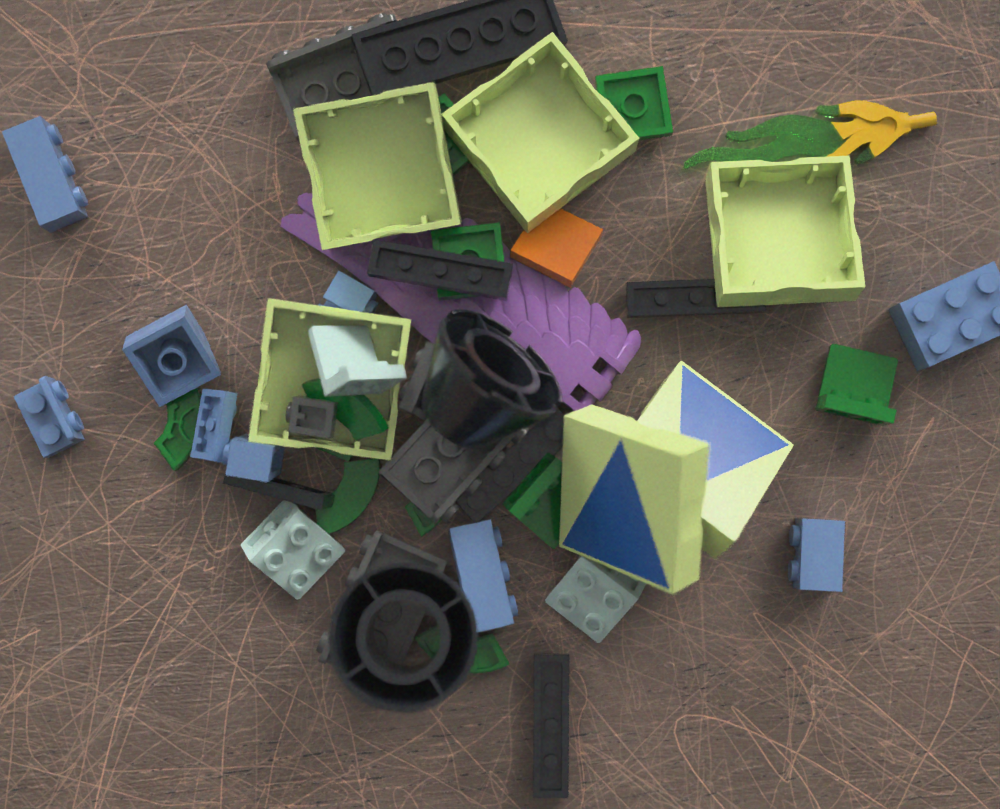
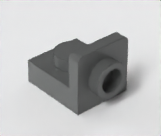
[286,395,338,439]

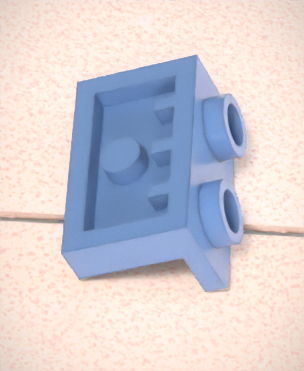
[13,376,85,458]
[190,389,238,462]

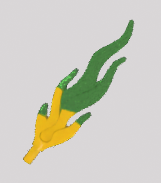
[683,100,937,169]

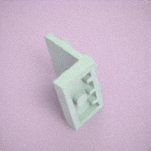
[308,326,407,396]
[240,500,345,600]
[545,555,646,643]

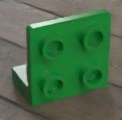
[815,344,898,426]
[502,452,562,549]

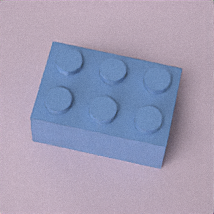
[888,261,1000,371]

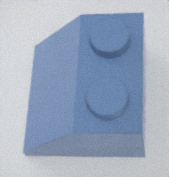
[122,305,221,407]

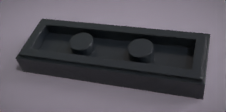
[223,472,335,510]

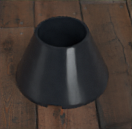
[421,309,562,450]
[329,562,478,713]

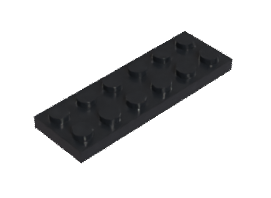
[351,0,568,96]

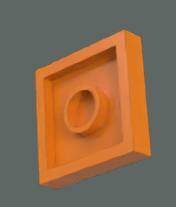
[510,208,603,288]

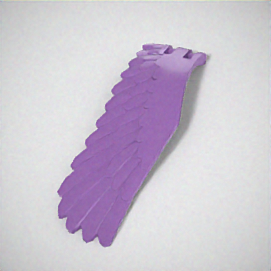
[281,193,641,412]

